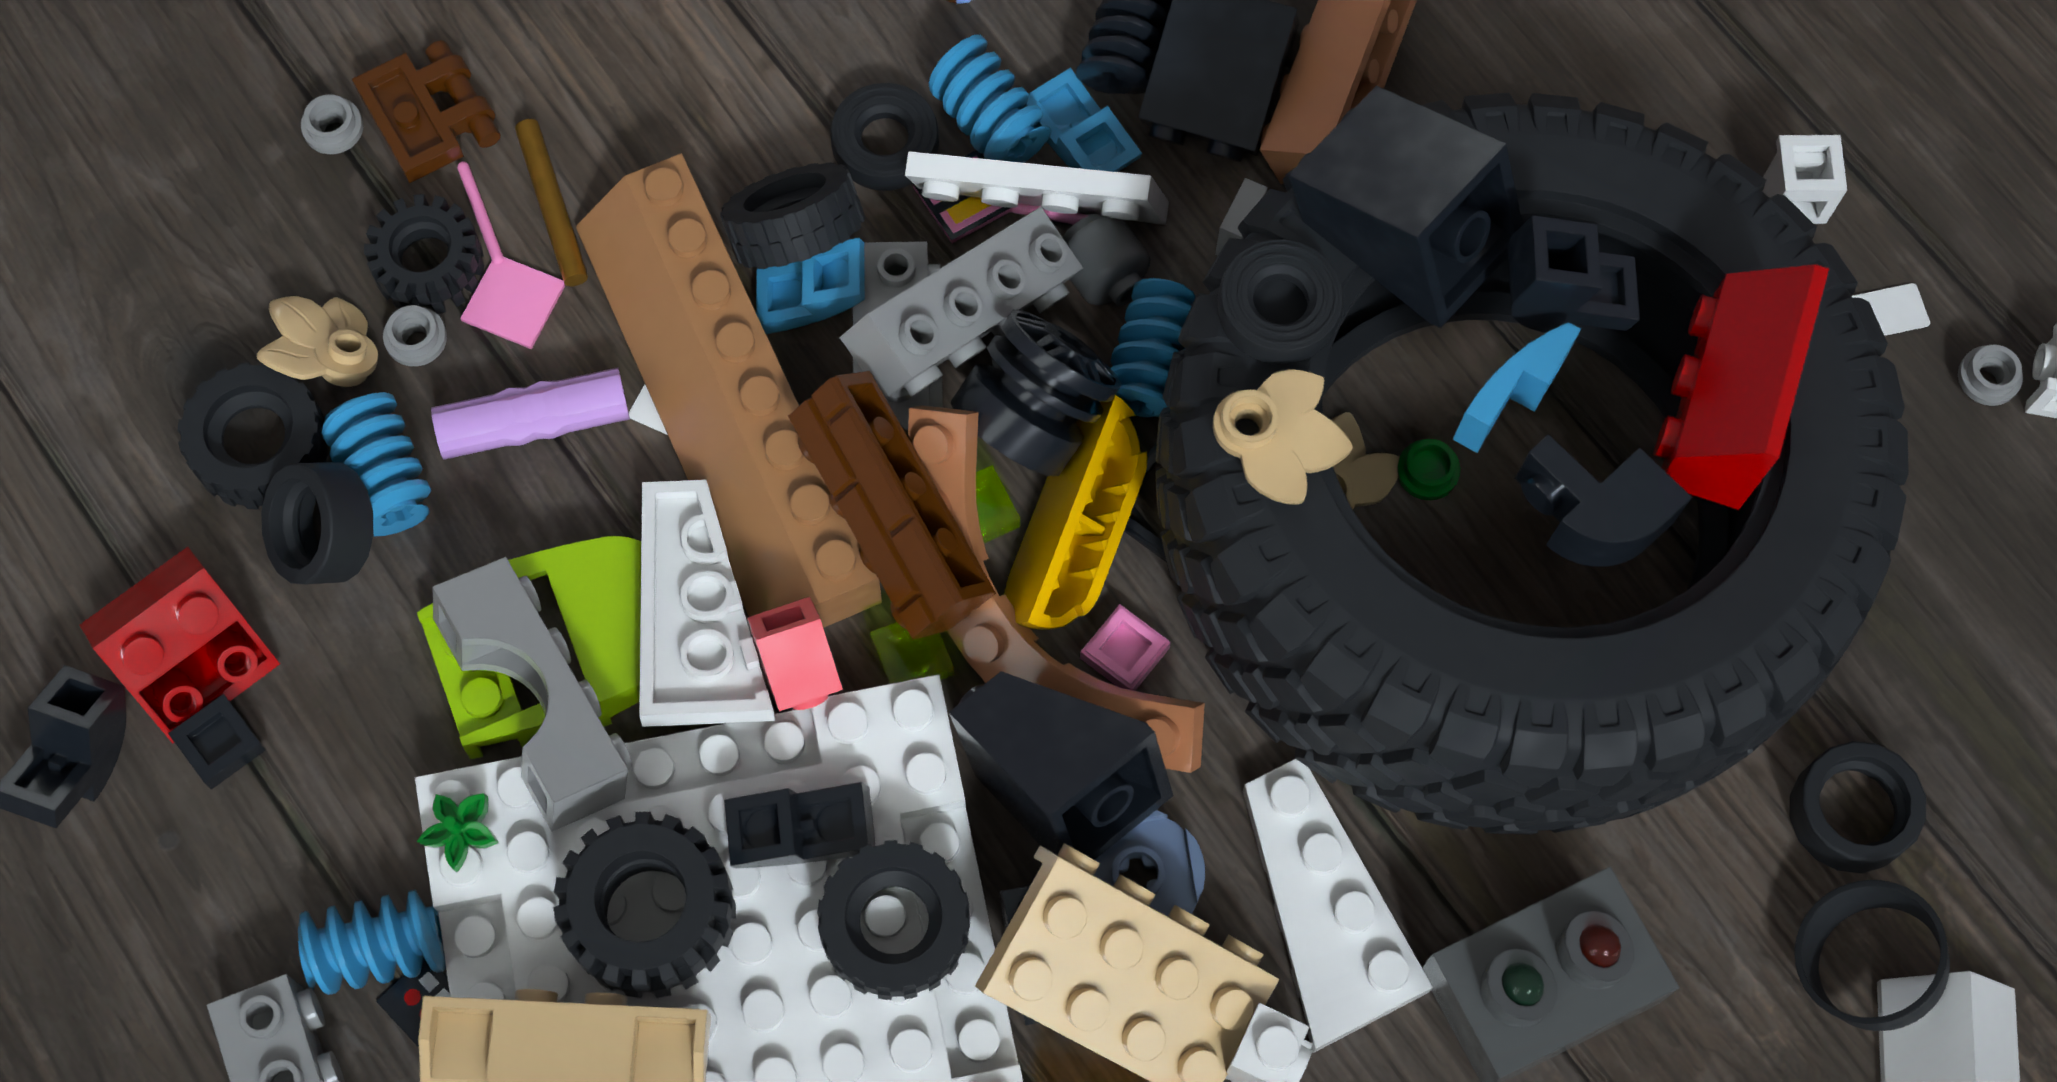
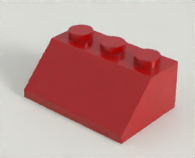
[1654,264,1829,510]

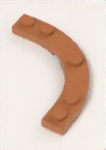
[908,405,1205,773]

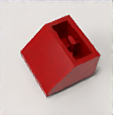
[79,546,280,744]

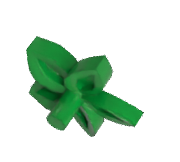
[417,793,499,872]

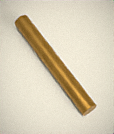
[515,119,588,287]

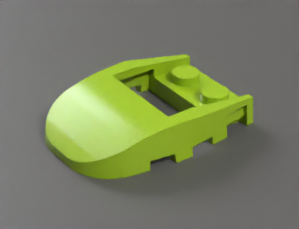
[417,536,641,759]

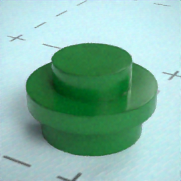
[1397,439,1461,501]

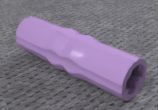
[431,367,630,460]

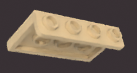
[975,843,1279,1082]

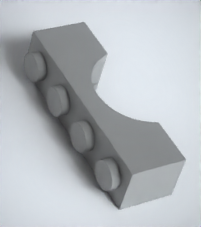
[433,557,632,832]

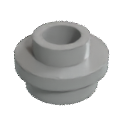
[301,95,363,154]
[383,305,447,367]
[1958,345,2023,406]

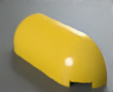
[1004,395,1148,630]

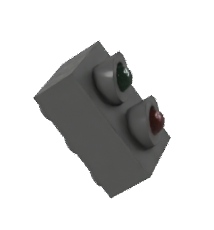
[1422,866,1680,1082]

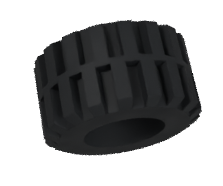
[553,812,736,999]

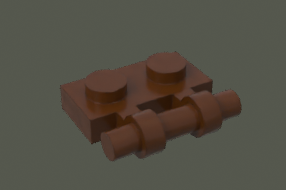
[352,40,501,184]

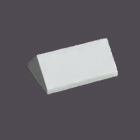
[1877,971,2020,1082]

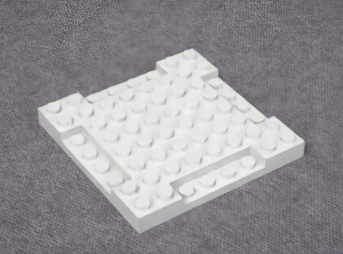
[415,675,1023,1082]

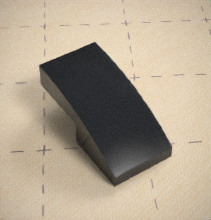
[724,782,876,868]

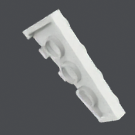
[905,151,1169,225]
[639,480,775,727]
[1243,759,1433,1053]

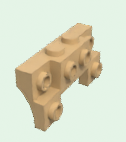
[418,989,711,1082]

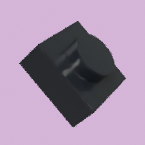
[168,694,266,790]

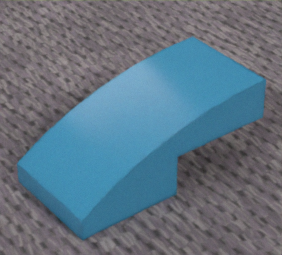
[1023,67,1142,172]
[756,238,865,334]
[1453,322,1581,453]

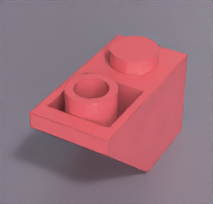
[747,597,843,711]

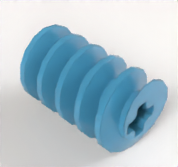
[929,34,1052,163]
[1110,278,1196,418]
[321,392,431,537]
[298,889,446,995]

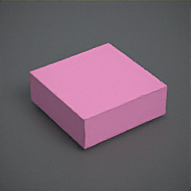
[1080,604,1171,691]

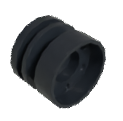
[950,309,1122,476]

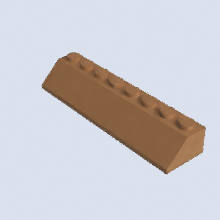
[575,153,882,628]

